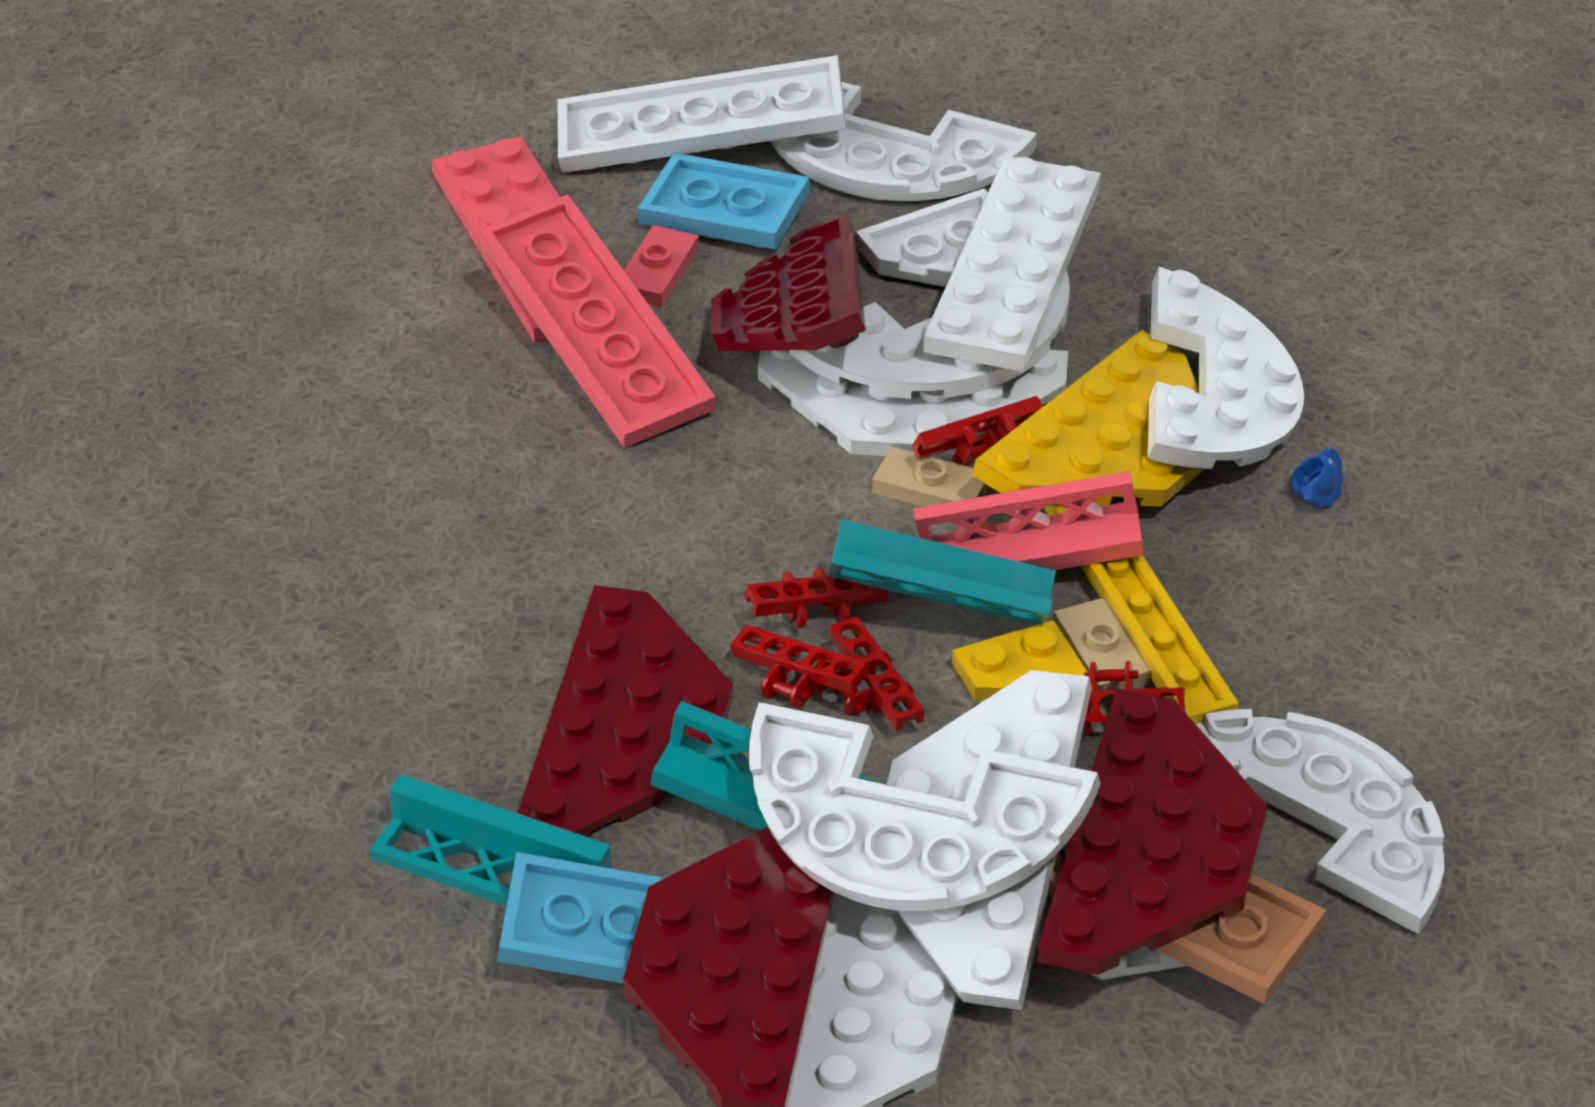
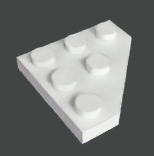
[856,188,988,287]

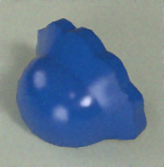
[1291,448,1344,509]

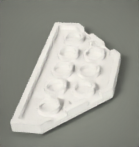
[758,350,1068,460]
[887,670,1092,1010]
[787,893,959,1107]

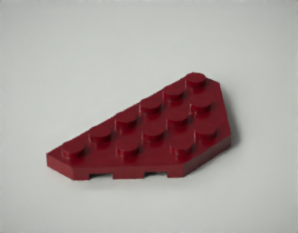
[711,212,866,351]
[518,585,733,838]
[1037,688,1268,975]
[623,826,835,1107]

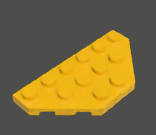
[972,330,1205,507]

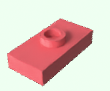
[624,225,699,308]

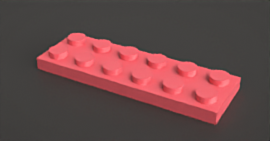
[431,136,560,343]
[479,194,716,448]

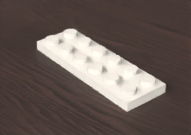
[557,55,846,173]
[923,155,1101,372]

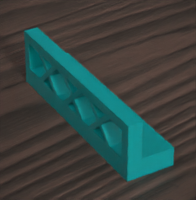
[828,519,1056,625]
[650,701,882,830]
[370,774,612,906]

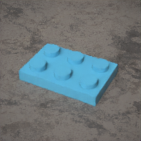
[638,153,810,249]
[497,852,664,983]

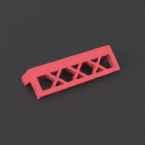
[914,471,1145,570]

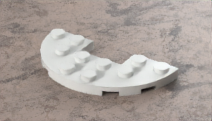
[771,64,1037,201]
[1148,267,1304,469]
[790,270,1070,399]
[749,702,1101,911]
[1196,709,1445,934]

